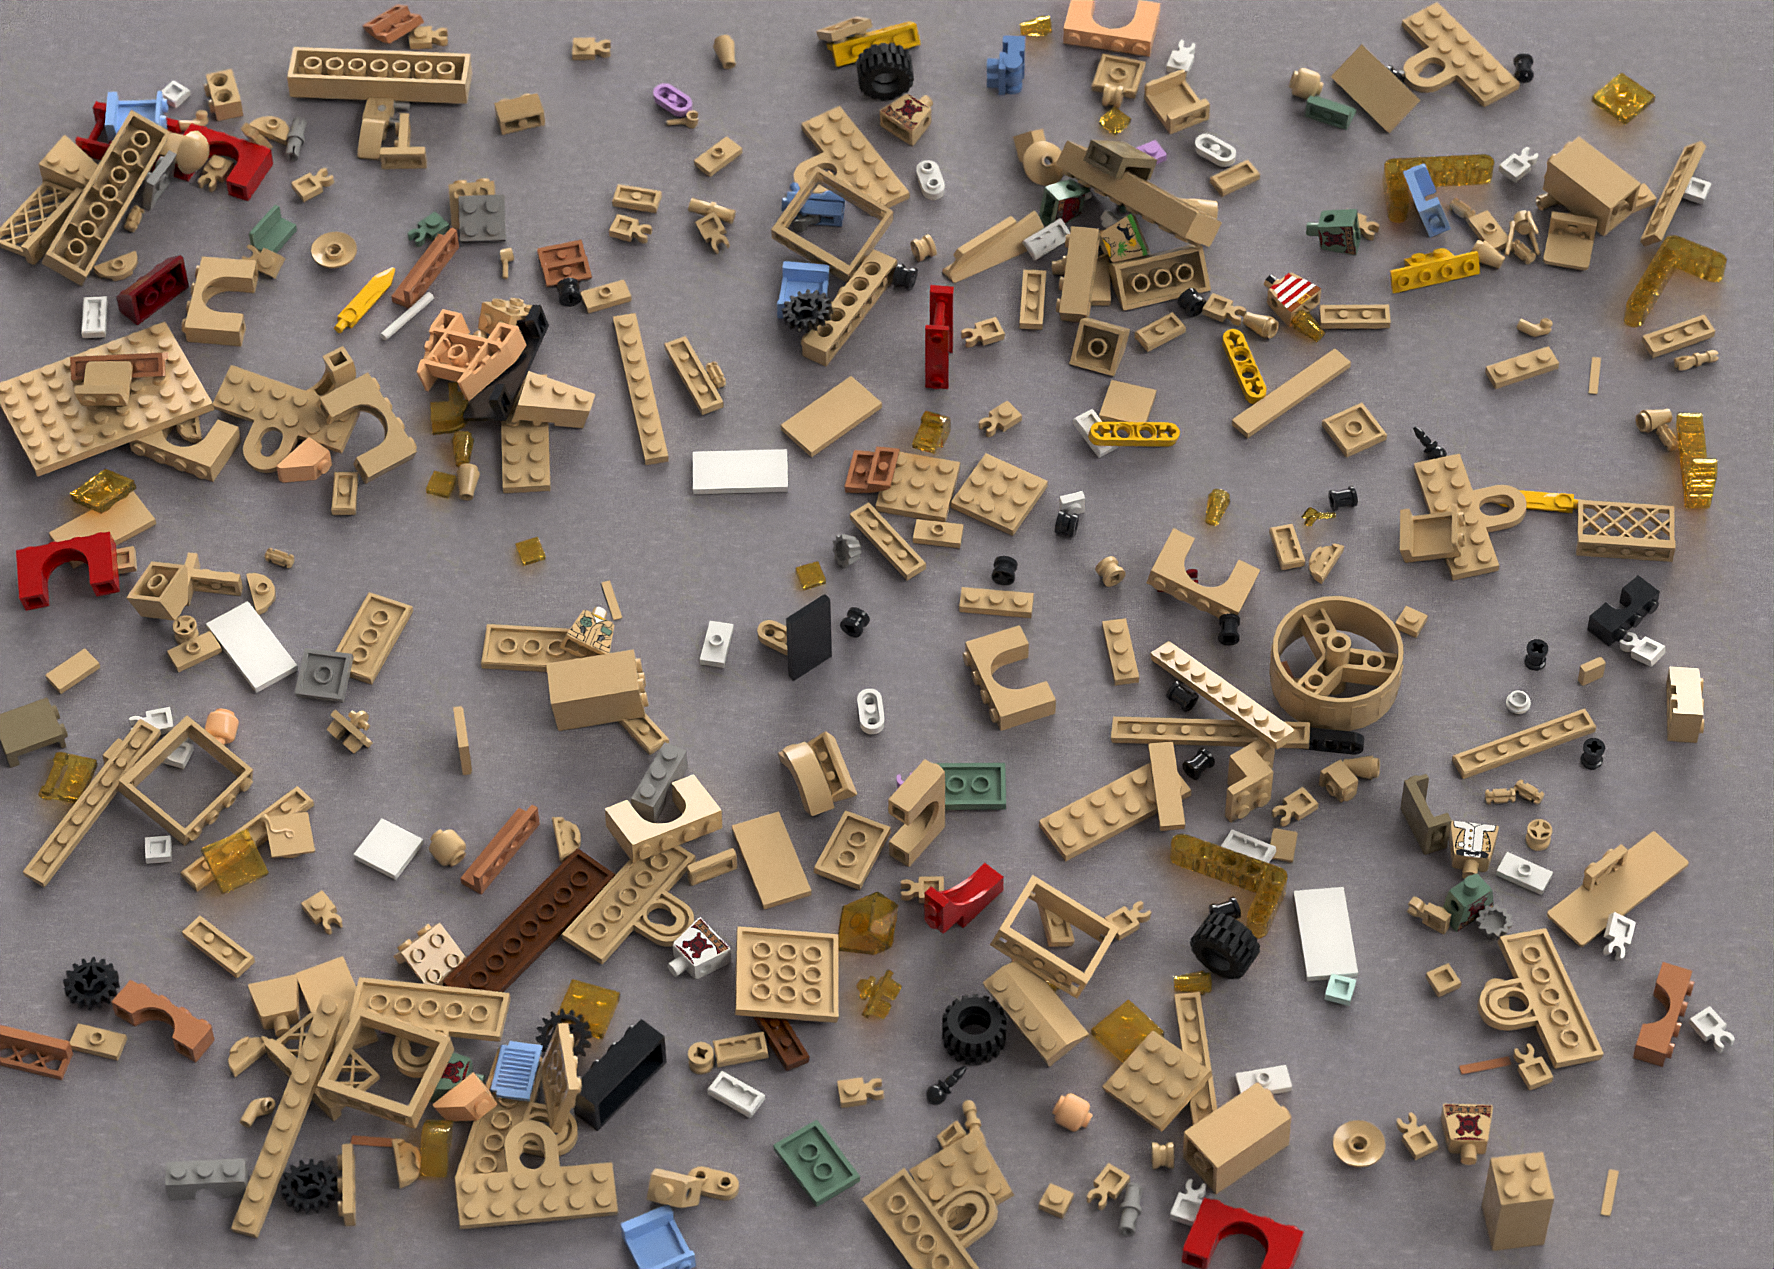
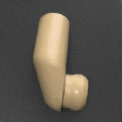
[179,110,209,132]
[1517,318,1553,337]

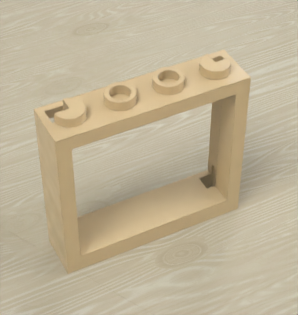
[771,166,893,283]
[118,715,253,846]
[990,875,1119,999]
[317,1007,454,1129]

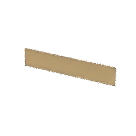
[1589,357,1601,394]
[601,580,622,620]
[1601,1169,1619,1216]

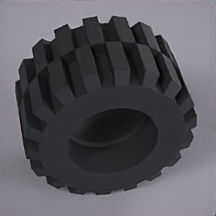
[856,43,914,101]
[1190,913,1260,980]
[942,994,1007,1065]

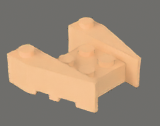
[417,309,527,401]

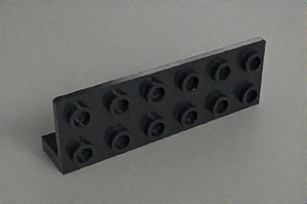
[463,305,549,421]

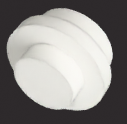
[1506,690,1531,714]

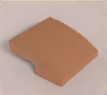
[362,4,424,44]
[537,239,592,288]
[845,446,900,493]

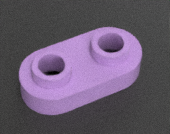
[653,84,692,117]

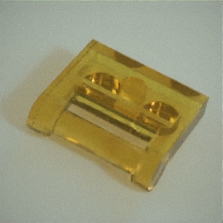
[38,752,98,804]

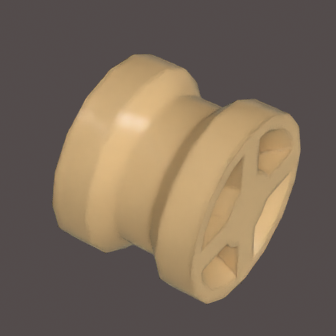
[1102,84,1124,108]
[910,234,937,262]
[1095,556,1126,587]
[172,615,199,644]
[1525,819,1552,851]
[688,1042,714,1075]
[1151,1142,1174,1169]

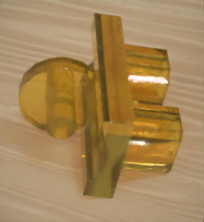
[856,969,902,1019]

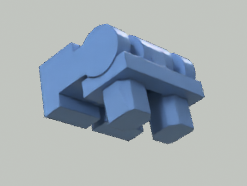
[987,35,1025,95]

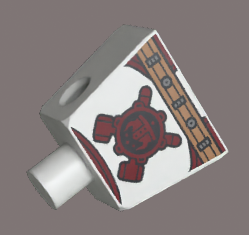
[667,917,731,979]

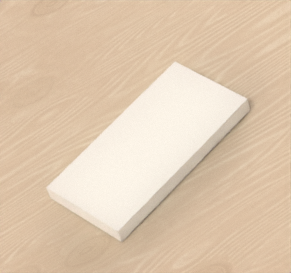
[693,449,788,494]
[206,601,298,693]
[1293,887,1358,981]

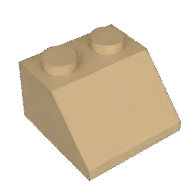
[1069,317,1130,376]
[126,561,188,621]

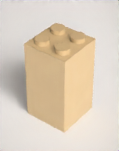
[1543,136,1641,236]
[546,649,649,731]
[1183,1082,1291,1194]
[1482,1152,1554,1251]

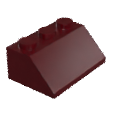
[116,255,189,326]

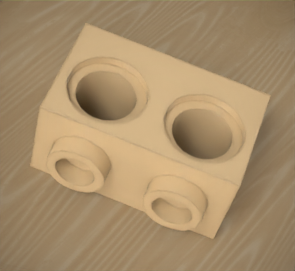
[203,69,244,121]

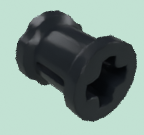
[1513,53,1534,83]
[1328,485,1358,511]
[1218,613,1240,646]
[1524,639,1549,671]
[1166,680,1199,712]
[1580,738,1605,770]
[1182,748,1215,780]
[1209,897,1241,919]

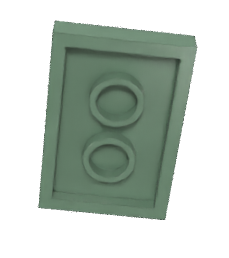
[932,763,1006,810]
[773,1119,860,1207]

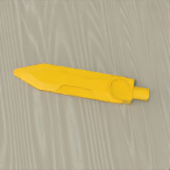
[334,267,395,333]
[1498,490,1585,513]

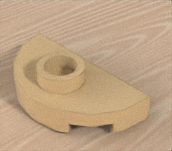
[249,116,290,146]
[93,251,138,281]
[175,416,202,443]
[1309,544,1344,584]
[246,573,276,615]
[552,817,581,863]
[228,1036,270,1077]
[391,1139,422,1188]

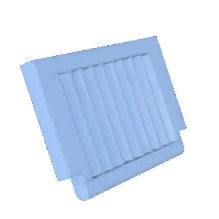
[490,1041,543,1102]

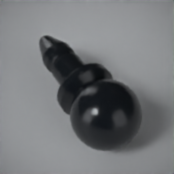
[1413,426,1447,460]
[926,1066,967,1105]

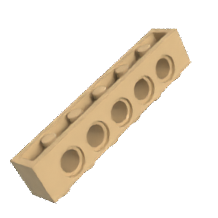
[801,249,897,367]

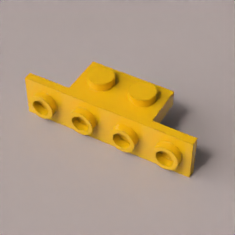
[1390,248,1480,294]

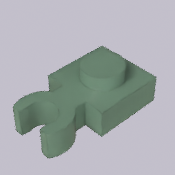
[408,211,450,248]

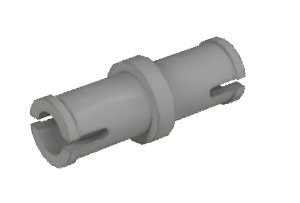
[284,117,307,162]
[1118,1183,1143,1236]

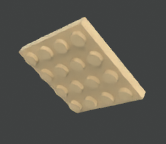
[735,926,839,1023]

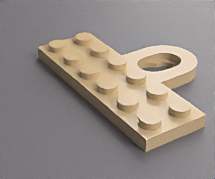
[1402,2,1520,107]
[794,106,909,216]
[213,365,361,473]
[1414,454,1526,581]
[562,845,696,965]
[1477,928,1604,1068]
[348,977,511,1078]
[454,1048,578,1184]
[455,1120,618,1229]
[862,1168,997,1269]

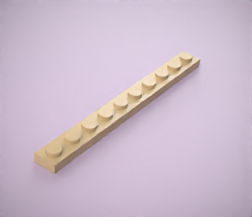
[231,994,349,1238]

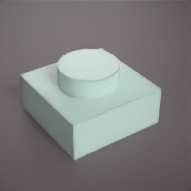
[1324,973,1356,1006]

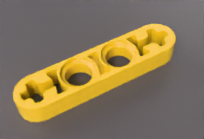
[1222,329,1267,404]
[1088,422,1180,447]

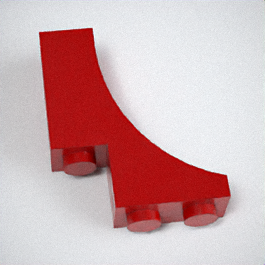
[924,863,1004,934]

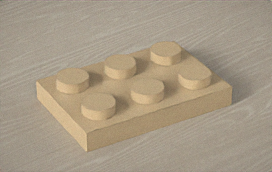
[814,810,891,890]

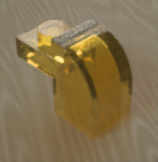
[430,382,468,435]
[912,410,951,454]
[420,1119,453,1178]

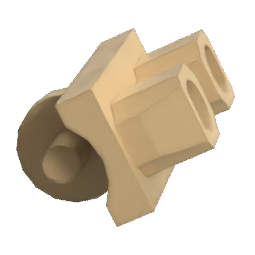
[327,710,373,754]

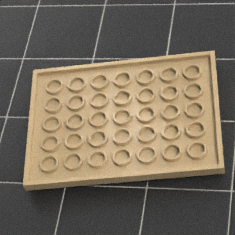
[0,322,214,477]

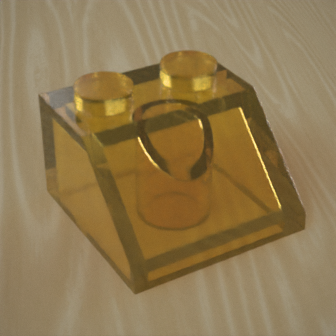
[838,891,899,955]

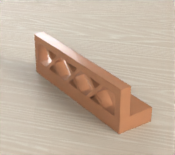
[391,228,459,309]
[70,352,169,380]
[460,804,540,895]
[0,1025,73,1080]

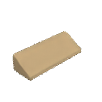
[807,731,857,802]

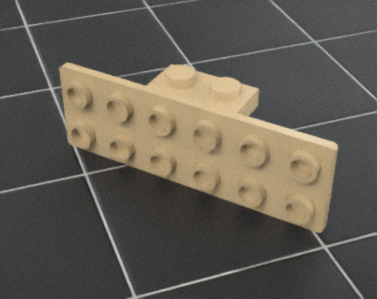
[1547,831,1689,947]

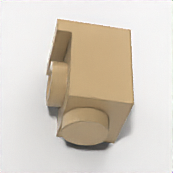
[1319,759,1358,803]

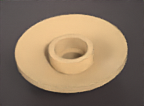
[1023,141,1064,186]
[311,232,357,268]
[1333,1120,1385,1168]

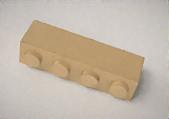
[1056,226,1100,322]

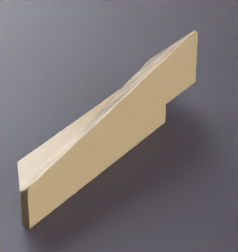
[942,210,1044,283]

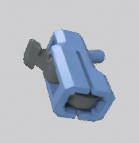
[781,182,845,232]

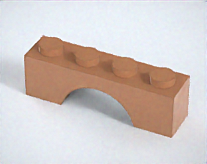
[1633,962,1695,1067]
[111,979,215,1062]

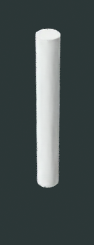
[380,292,434,341]

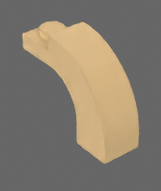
[305,346,356,396]
[778,742,835,816]

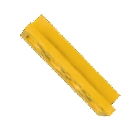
[826,21,921,67]

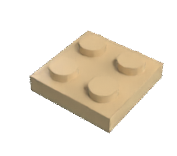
[816,17,873,44]

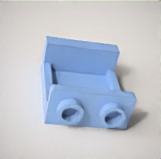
[105,91,168,141]
[1403,164,1451,238]
[777,261,830,319]
[620,1205,696,1269]

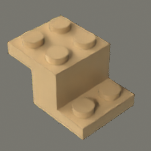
[1225,738,1275,823]

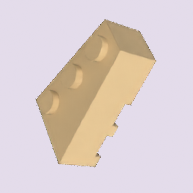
[511,371,595,428]

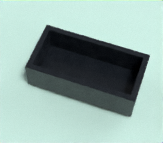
[574,1019,667,1131]

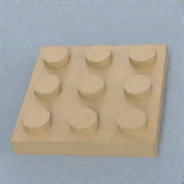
[876,452,960,522]
[951,453,1048,536]
[540,1023,581,1133]
[1102,1031,1212,1132]
[909,1130,1014,1231]

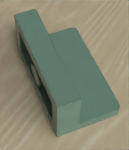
[1305,96,1356,130]
[249,205,297,253]

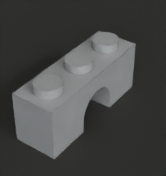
[631,742,688,823]
[165,1158,249,1201]

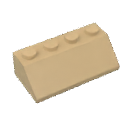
[1108,245,1211,311]
[983,961,1089,1067]

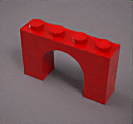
[173,123,273,202]
[16,531,120,611]
[1181,1197,1304,1269]

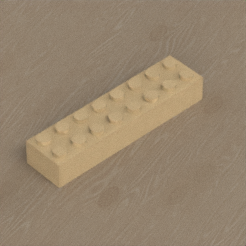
[287,47,472,104]
[41,110,171,286]
[1055,140,1222,247]

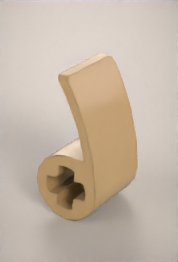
[358,118,388,160]

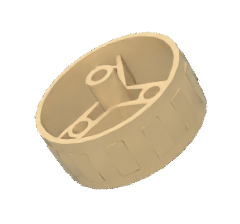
[1269,596,1404,731]

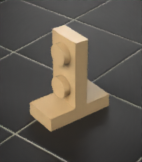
[380,113,427,169]
[185,552,243,606]

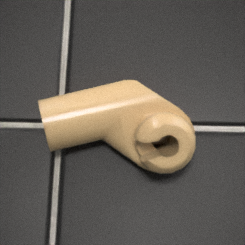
[239,1097,276,1128]

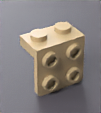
[448,178,496,229]
[1543,211,1598,270]
[478,298,545,334]
[74,361,133,406]
[393,923,466,986]

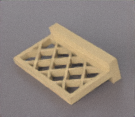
[0,181,83,265]
[1576,500,1676,562]
[264,1011,380,1121]

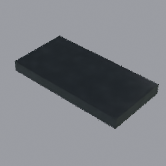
[786,594,832,681]

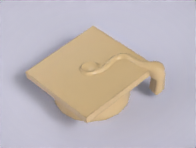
[260,812,315,858]

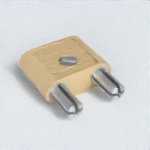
[362,97,410,128]

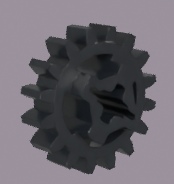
[782,289,833,333]
[63,957,120,1010]
[536,1009,593,1060]
[280,1158,338,1215]

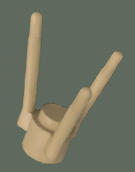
[1505,211,1540,256]

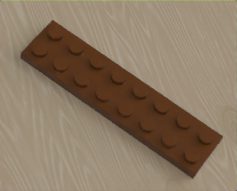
[443,848,616,992]

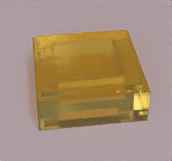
[1099,106,1131,135]
[426,470,457,499]
[515,537,546,566]
[795,561,826,591]

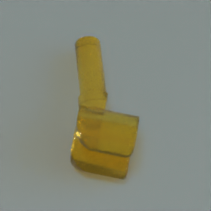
[1301,507,1336,526]

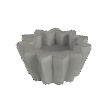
[832,534,861,568]
[1476,904,1513,940]

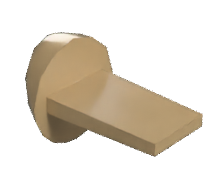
[159,131,209,174]

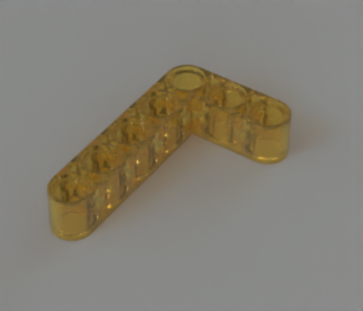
[1382,154,1494,223]
[1623,235,1727,328]
[1676,412,1718,509]
[1170,834,1288,939]

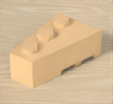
[39,134,98,191]
[1666,667,1704,743]

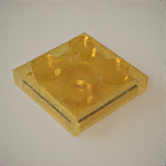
[1591,72,1656,125]
[70,468,137,514]
[201,829,269,895]
[556,979,621,1039]
[1091,999,1164,1063]

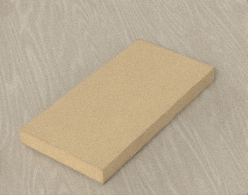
[1331,44,1421,133]
[781,376,882,457]
[49,489,156,569]
[335,592,413,685]
[481,624,580,672]
[732,811,811,910]
[295,956,378,1058]

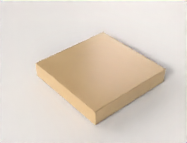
[1092,53,1145,99]
[1099,380,1157,422]
[1322,403,1387,458]
[453,706,472,775]

